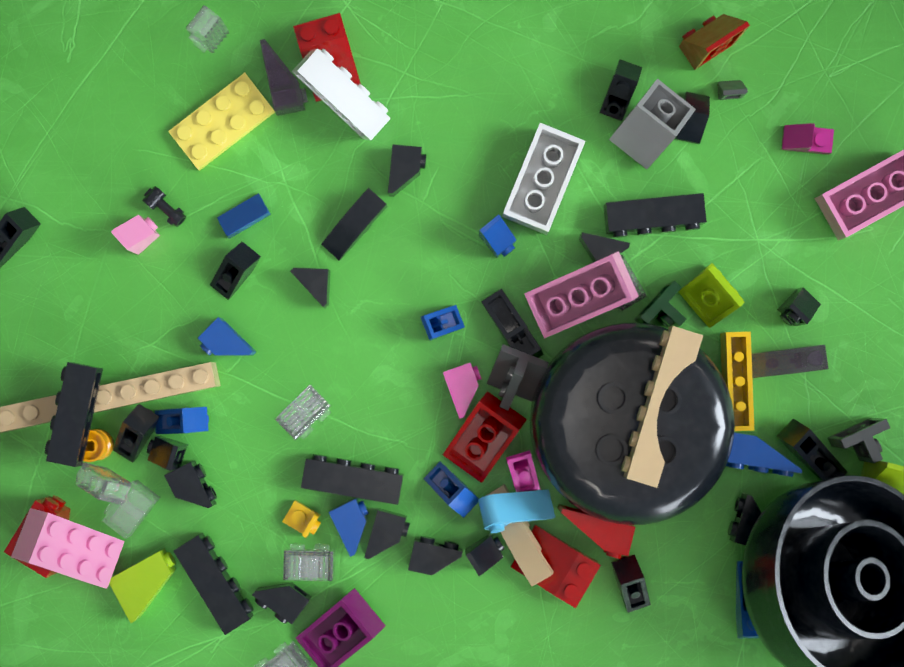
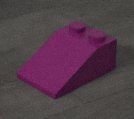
[296,588,386,667]

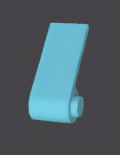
[478,490,555,533]

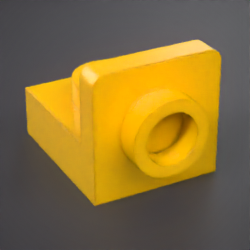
[282,500,321,538]

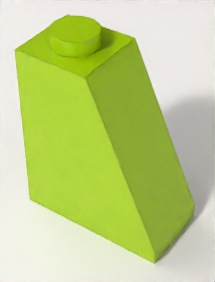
[109,548,176,623]

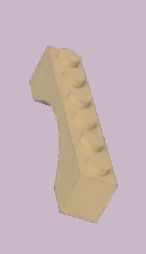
[621,326,703,488]

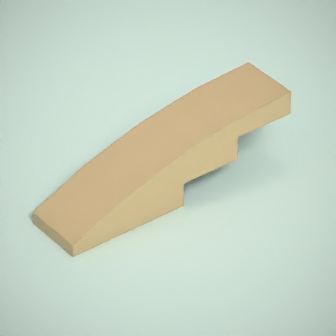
[486,484,554,586]

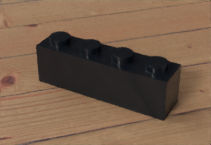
[604,193,707,238]
[45,362,103,467]
[301,454,404,505]
[174,533,254,635]

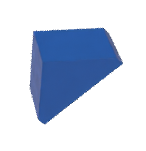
[421,305,465,341]

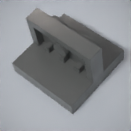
[487,344,549,410]
[828,418,890,463]

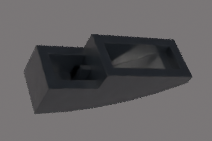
[321,188,388,261]
[481,289,544,358]

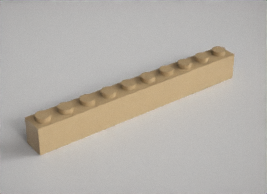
[0,362,221,433]

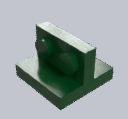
[634,281,686,328]

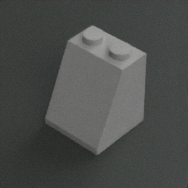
[609,79,696,169]

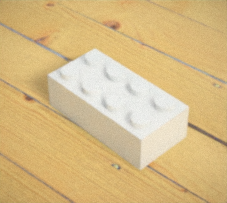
[291,48,391,140]
[502,123,585,235]

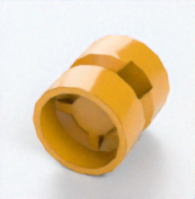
[83,429,114,462]

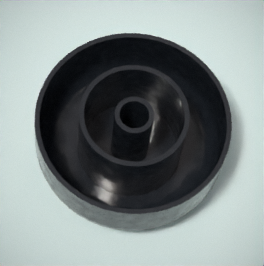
[530,323,735,525]
[742,476,904,667]

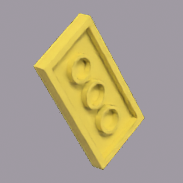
[168,72,275,171]

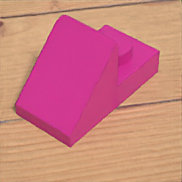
[781,123,834,155]
[506,450,540,492]

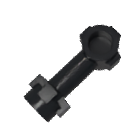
[142,186,186,227]

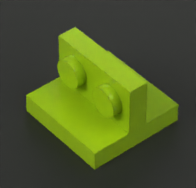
[678,263,745,328]

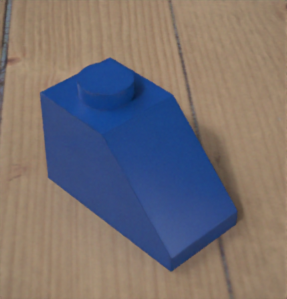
[479,214,516,257]
[198,317,256,356]
[155,407,209,434]
[424,461,479,518]
[329,498,369,557]

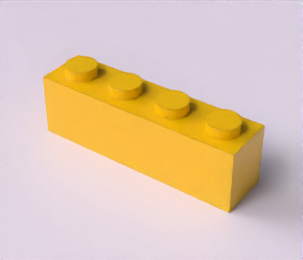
[720,332,754,431]

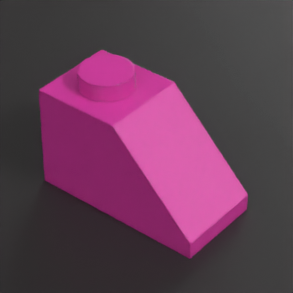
[443,362,481,419]

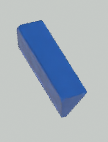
[217,193,271,239]

